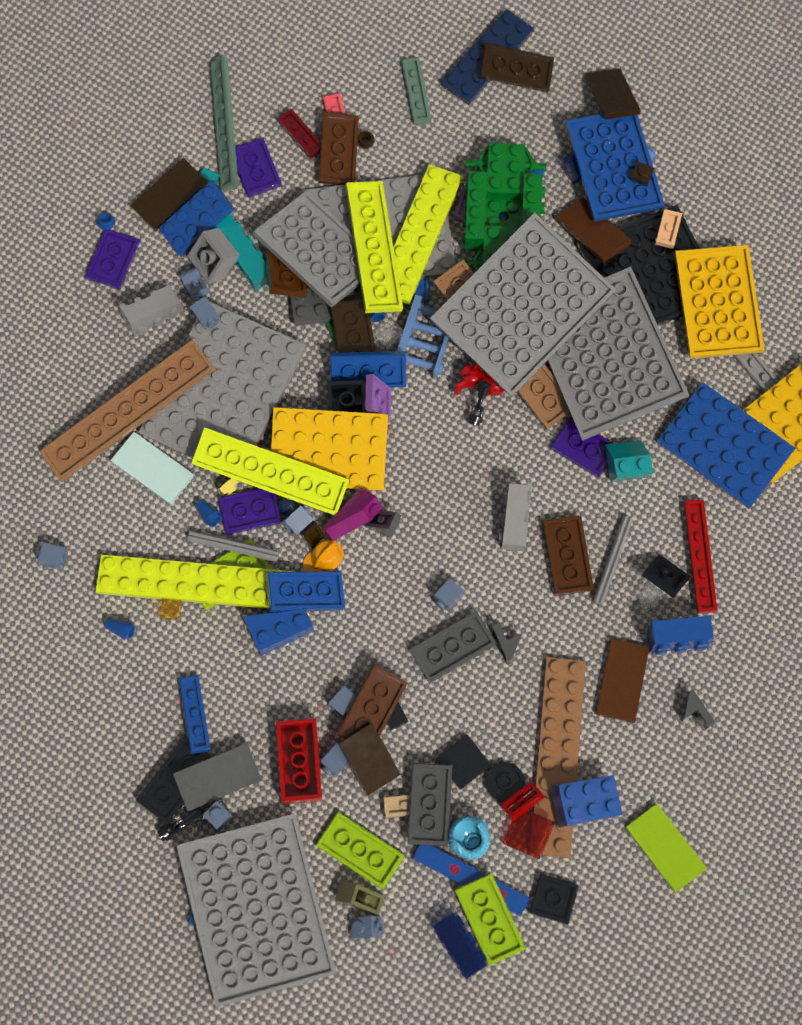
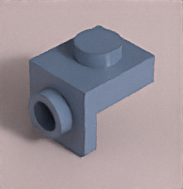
[180,268,209,300]
[350,916,384,939]

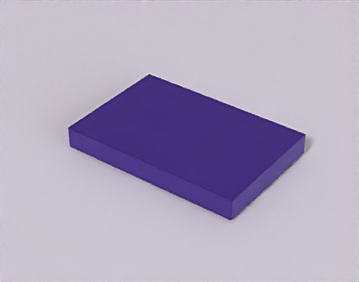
[235,138,282,198]
[85,229,140,290]
[550,417,614,478]
[218,489,282,535]

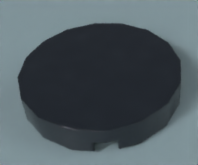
[485,762,525,802]

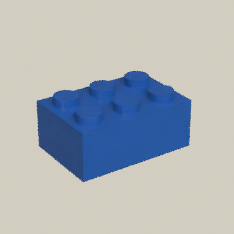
[647,615,714,655]
[550,775,623,828]

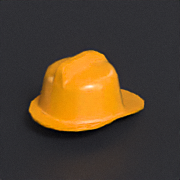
[303,539,344,572]

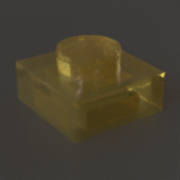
[160,598,182,621]

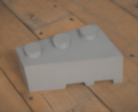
[119,285,183,337]
[498,483,532,552]

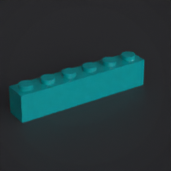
[213,212,268,292]

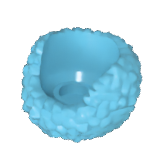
[448,815,490,860]

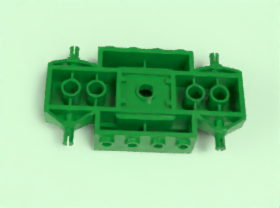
[461,142,546,273]

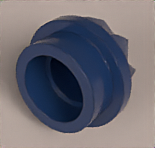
[278,497,298,516]

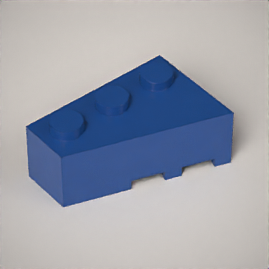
[243,609,314,656]

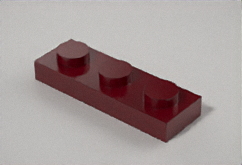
[277,108,321,159]

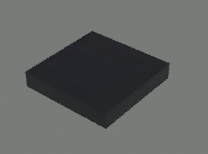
[642,554,690,598]
[436,734,492,790]
[529,873,579,925]

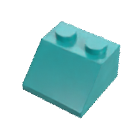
[604,440,653,482]

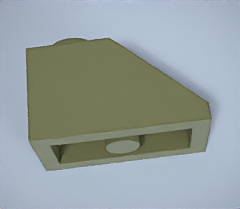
[335,880,384,915]

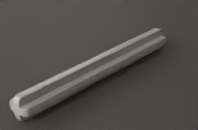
[593,516,633,605]
[187,531,279,561]

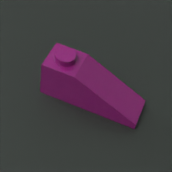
[323,488,383,541]

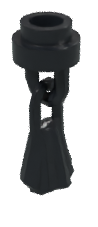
[468,380,492,426]
[157,808,204,842]

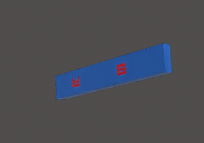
[413,845,530,917]

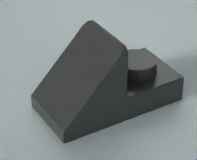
[365,510,402,538]
[491,623,522,665]
[682,689,715,730]

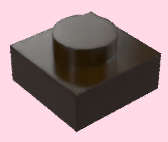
[630,161,655,186]
[299,520,326,548]

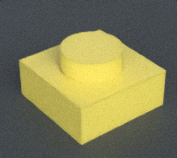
[217,478,238,495]

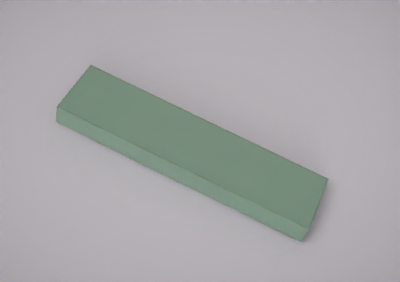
[401,57,432,125]

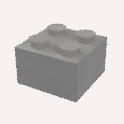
[187,228,240,284]

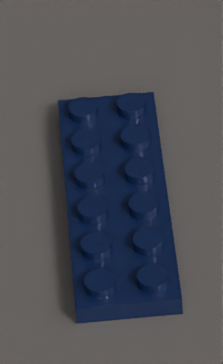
[441,9,534,105]

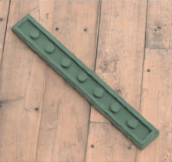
[210,55,238,192]

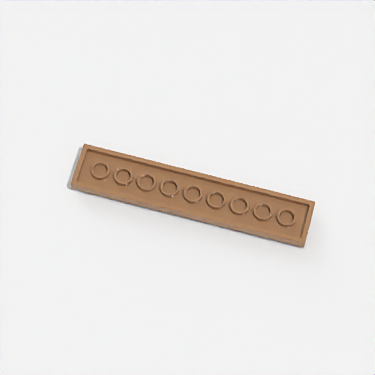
[433,260,570,430]
[39,339,215,482]
[530,657,586,859]

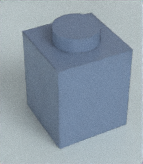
[190,296,221,330]
[280,506,314,537]
[36,542,68,571]
[434,578,464,612]
[328,686,357,719]
[320,744,348,777]
[203,801,233,832]

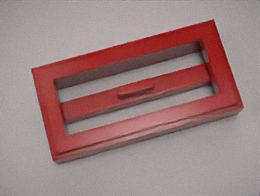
[500,781,545,821]

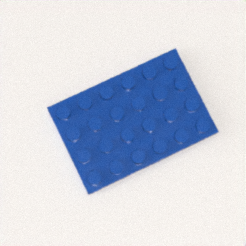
[565,114,665,222]
[657,382,796,509]

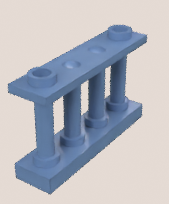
[397,295,450,380]

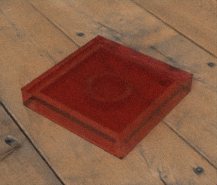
[503,811,555,860]

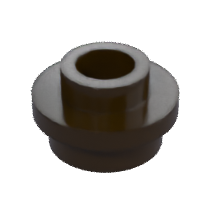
[357,131,375,149]

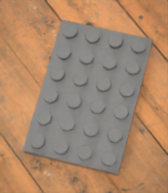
[253,191,361,308]

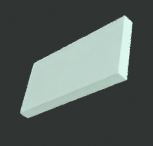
[110,432,194,505]

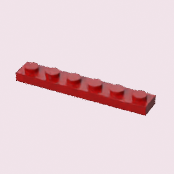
[684,499,718,614]

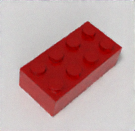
[276,718,323,805]

